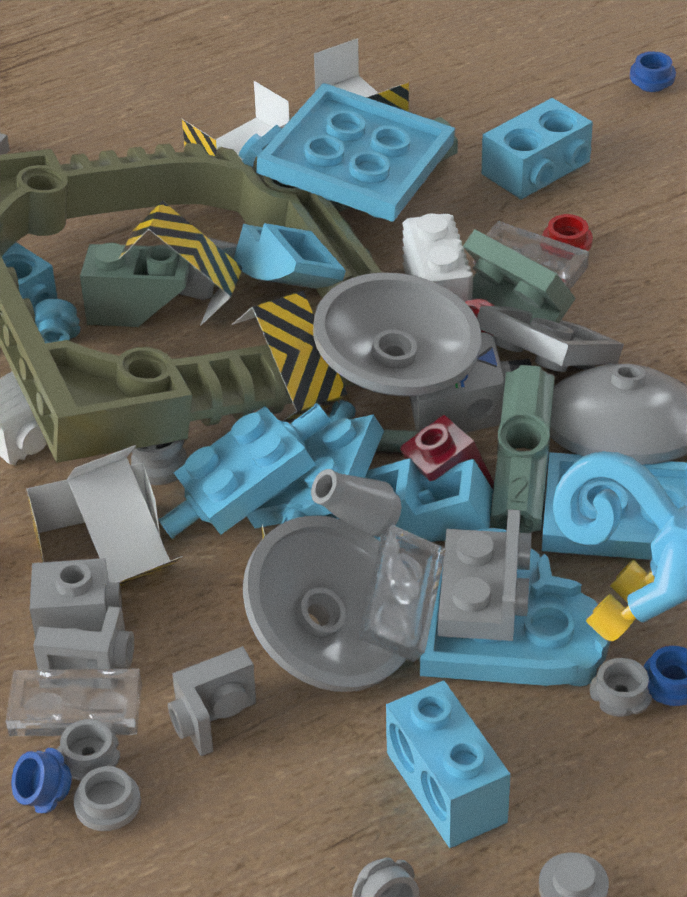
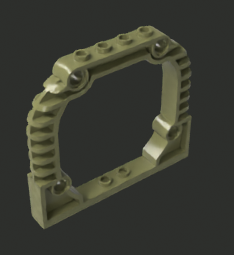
[0,143,382,463]

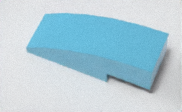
[233,223,346,289]
[325,458,493,544]

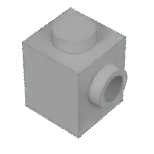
[30,558,122,638]

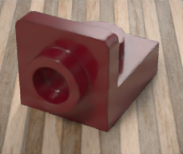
[400,415,494,489]

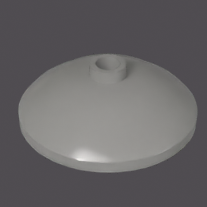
[313,273,482,396]
[550,364,687,465]
[243,516,418,692]

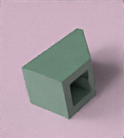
[80,243,191,327]

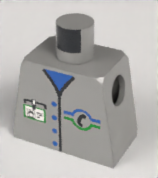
[409,332,532,433]

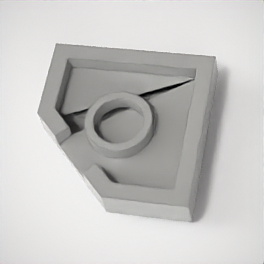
[477,306,624,372]

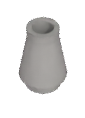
[311,469,401,537]

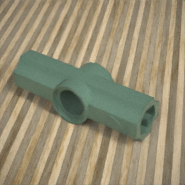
[490,365,555,533]

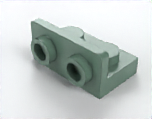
[463,229,576,323]

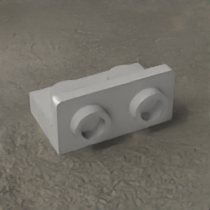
[438,509,531,641]

